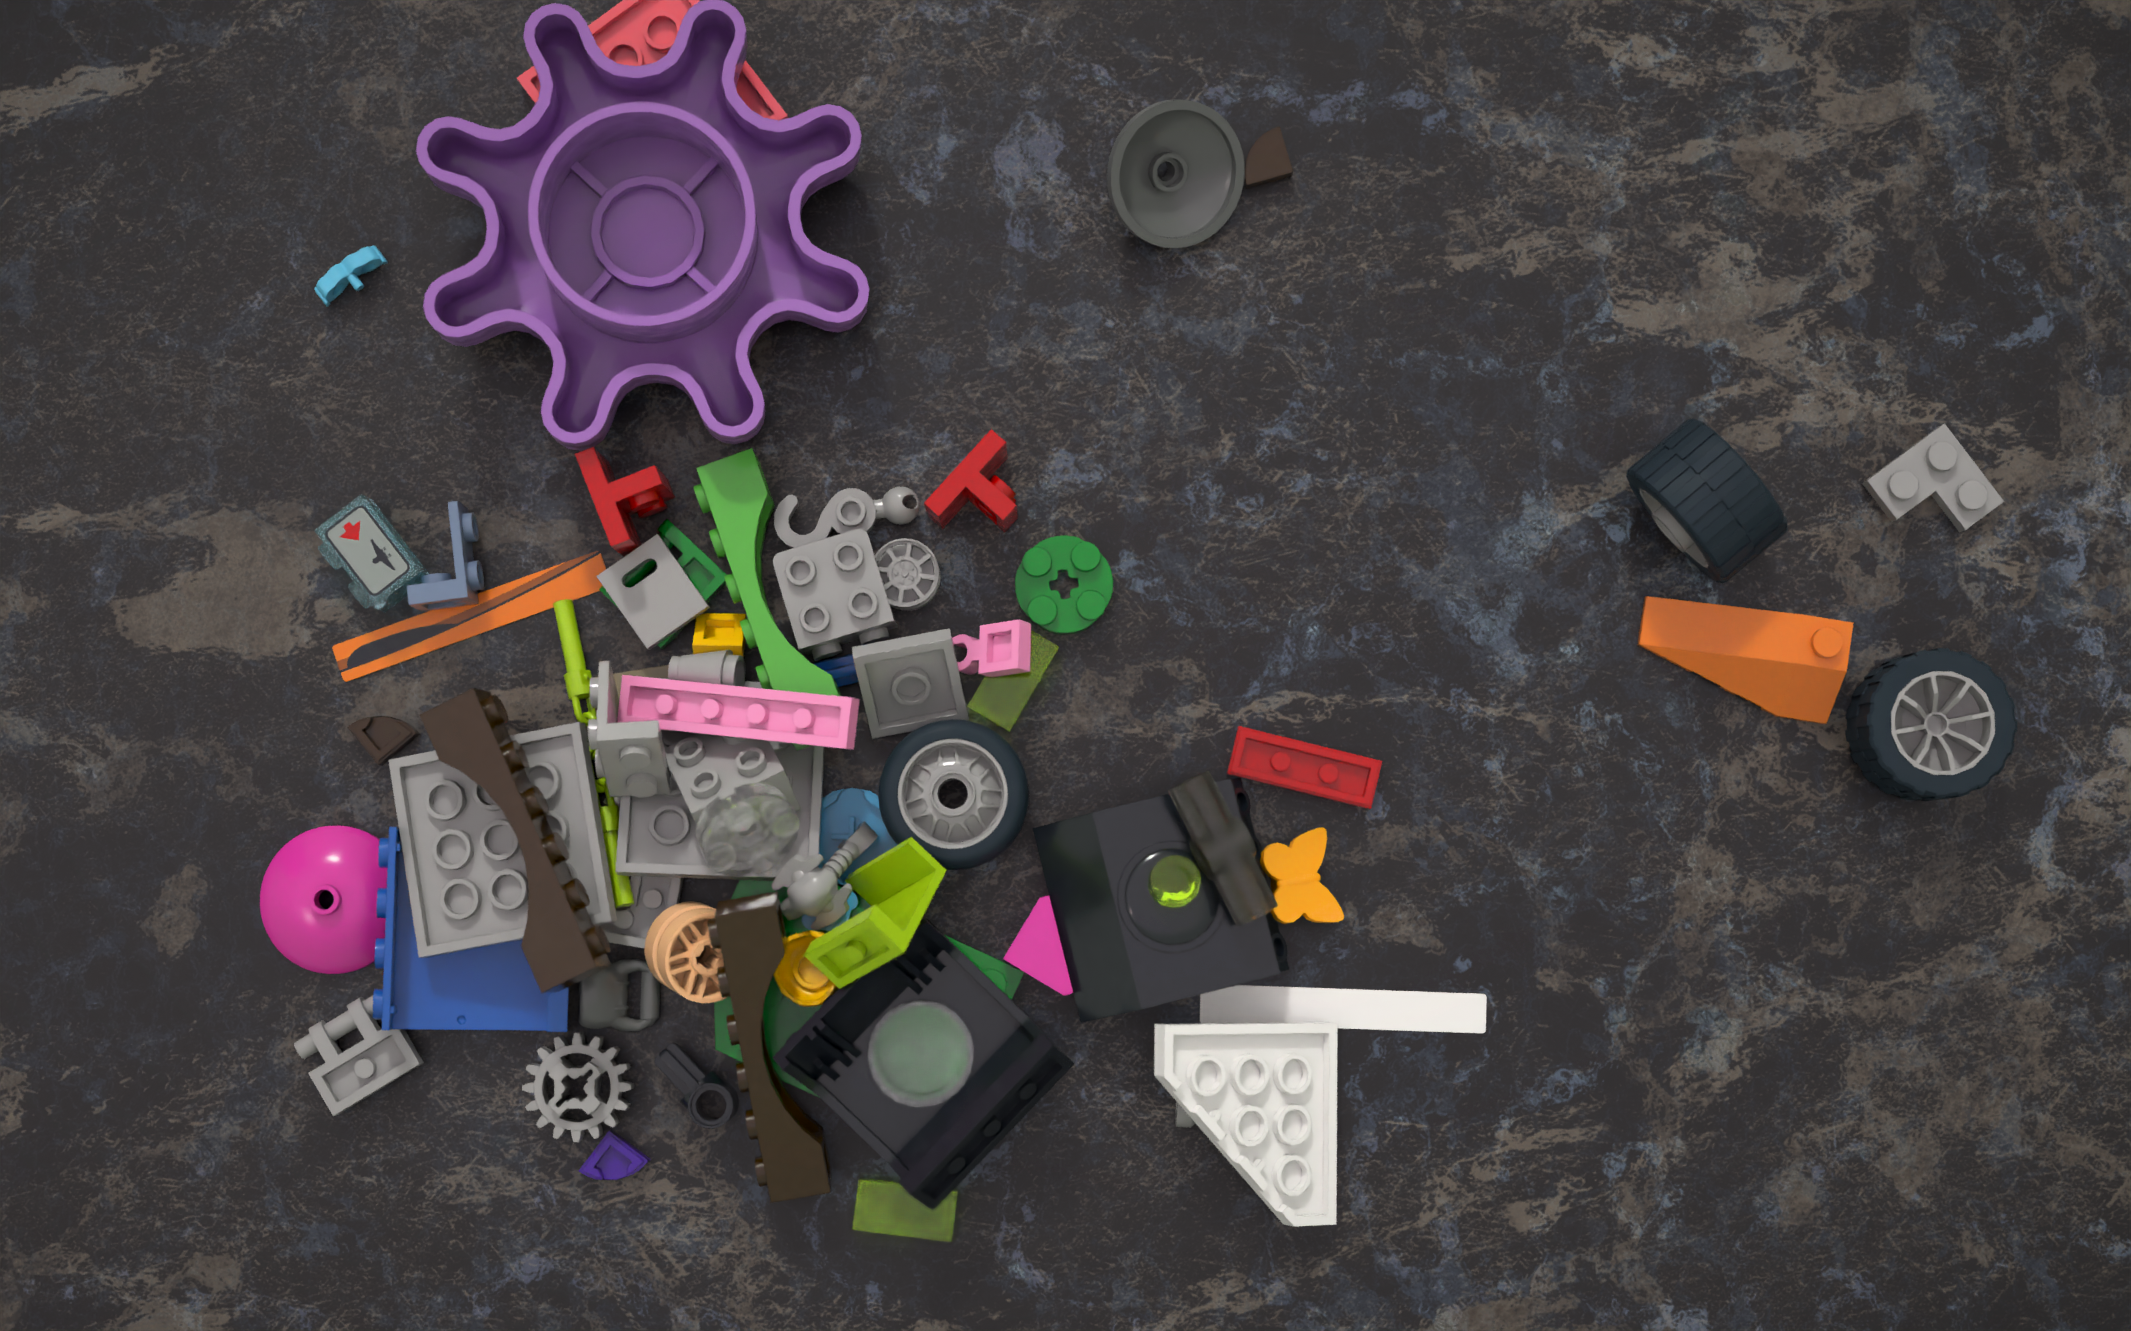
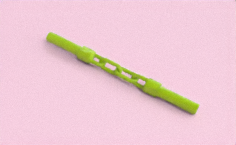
[553,599,634,908]

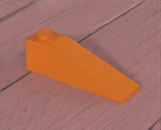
[1638,596,1854,724]

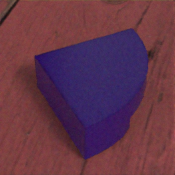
[579,1129,651,1180]

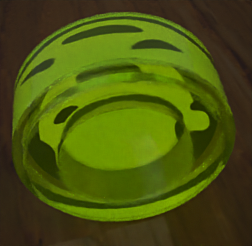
[1148,855,1201,908]

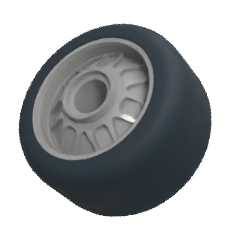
[878,719,1029,870]

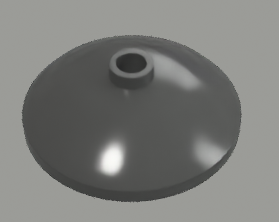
[1107,99,1245,248]

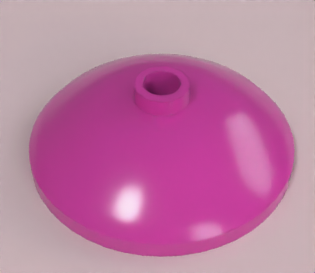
[260,826,387,974]

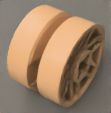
[644,901,727,1003]

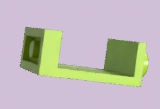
[804,837,947,989]

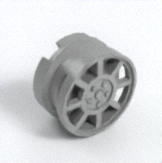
[875,538,941,611]

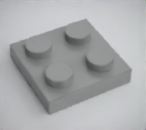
[852,628,969,739]

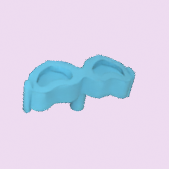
[314,245,388,307]

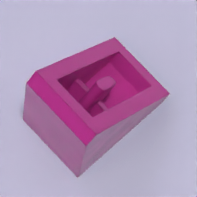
[1003,896,1073,996]

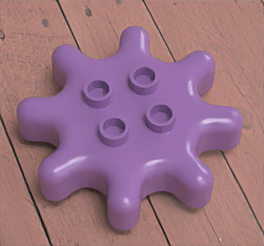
[416,0,869,451]

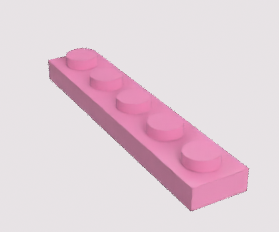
[617,675,860,750]

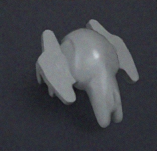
[772,821,878,931]

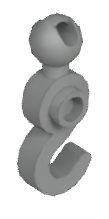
[774,486,920,548]

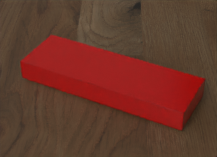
[1226,726,1382,809]

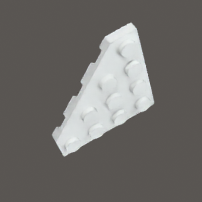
[1154,1022,1338,1227]

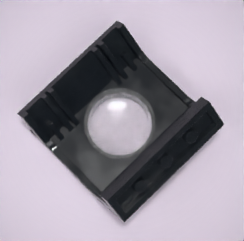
[772,917,1074,1211]

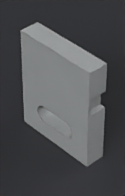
[596,534,710,650]

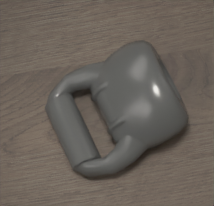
[578,958,661,1032]

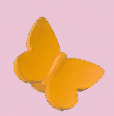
[1260,827,1344,924]

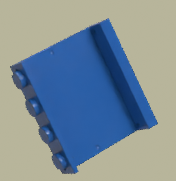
[373,827,569,1032]

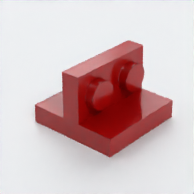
[924,429,1018,533]
[575,447,675,557]

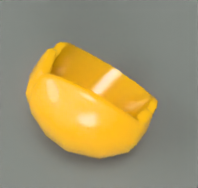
[773,930,839,1007]

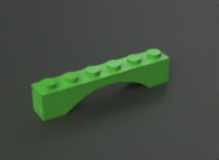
[693,448,841,751]

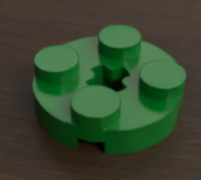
[1015,535,1113,635]

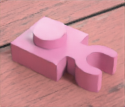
[952,619,1031,678]

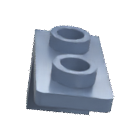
[407,501,484,612]

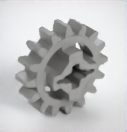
[522,1032,634,1142]

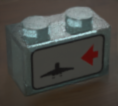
[314,494,430,613]

